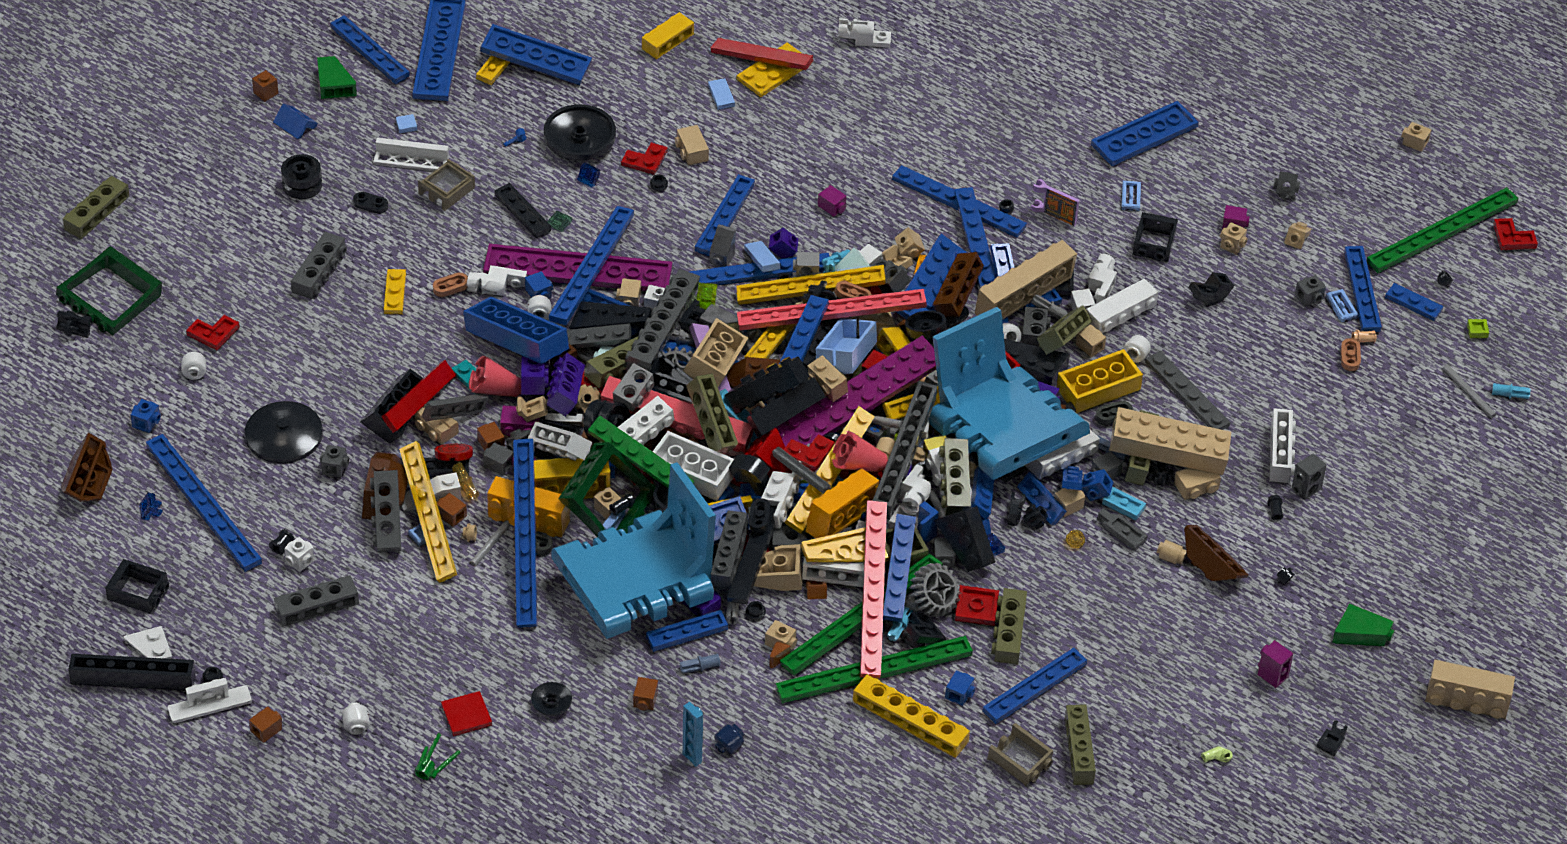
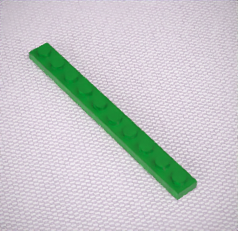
[1366,187,1519,273]
[780,554,943,676]
[775,636,973,703]

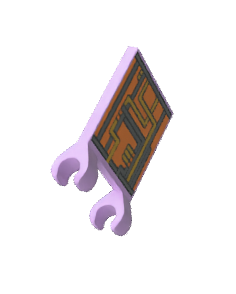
[1030,179,1079,226]

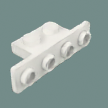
[762,461,803,529]
[168,678,252,723]

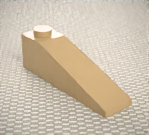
[740,544,802,591]

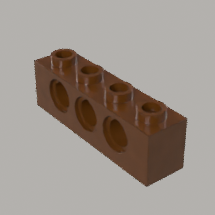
[933,252,984,318]

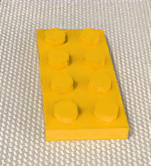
[736,42,812,97]

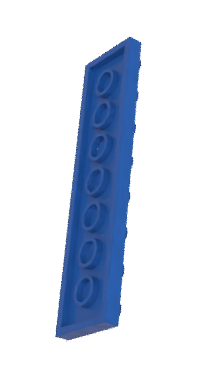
[412,0,466,101]

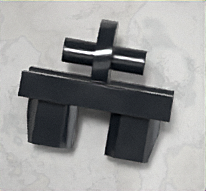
[802,281,836,304]
[679,299,706,332]
[56,311,92,338]

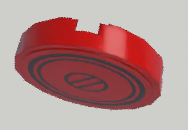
[434,443,473,461]

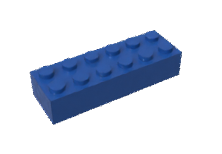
[463,296,569,364]

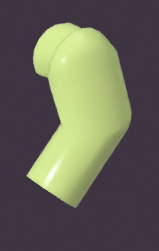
[1201,746,1233,763]

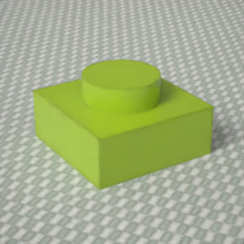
[1467,319,1489,338]

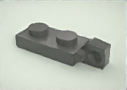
[1097,508,1148,551]

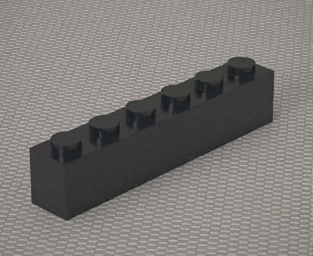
[68,654,196,691]

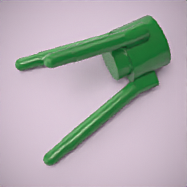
[414,733,460,781]

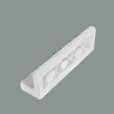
[373,138,449,172]

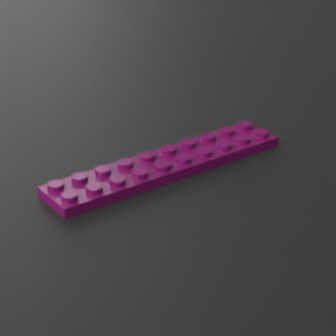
[483,243,673,291]
[770,336,936,447]

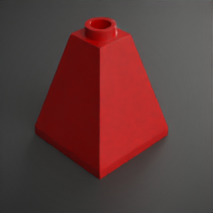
[744,428,792,478]

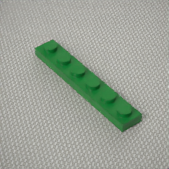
[588,416,695,488]

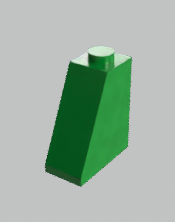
[317,56,357,99]
[1332,603,1395,646]

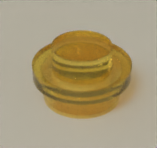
[1065,530,1085,548]

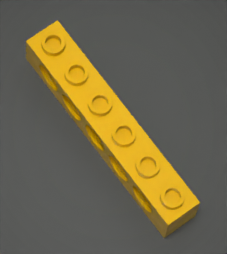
[853,675,970,758]

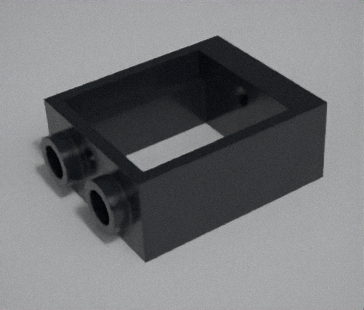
[1132,212,1178,262]
[105,559,169,614]

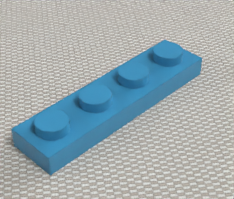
[682,701,704,767]

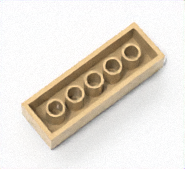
[975,240,1077,319]
[1109,407,1231,475]

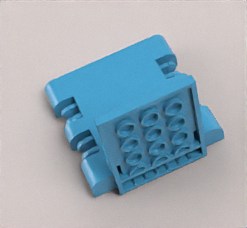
[929,307,1090,480]
[551,462,716,639]

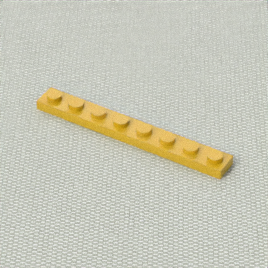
[736,265,886,305]
[785,406,875,534]
[399,441,457,583]

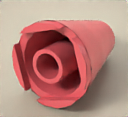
[469,356,521,397]
[832,431,888,472]

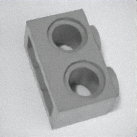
[792,252,819,278]
[613,363,654,412]

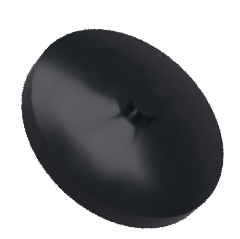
[544,104,616,160]
[245,401,323,463]

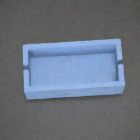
[816,318,877,374]

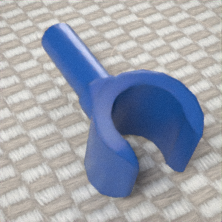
[503,128,527,147]

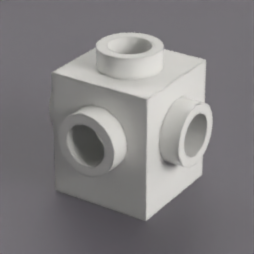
[285,537,314,572]

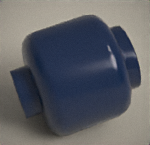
[714,724,745,754]

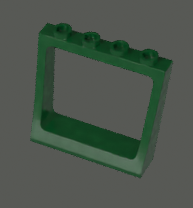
[56,246,162,336]
[558,442,655,537]

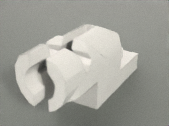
[838,18,891,48]
[1088,254,1117,304]
[467,265,527,296]
[899,464,931,516]

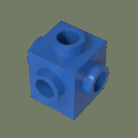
[130,399,161,433]
[1081,469,1113,501]

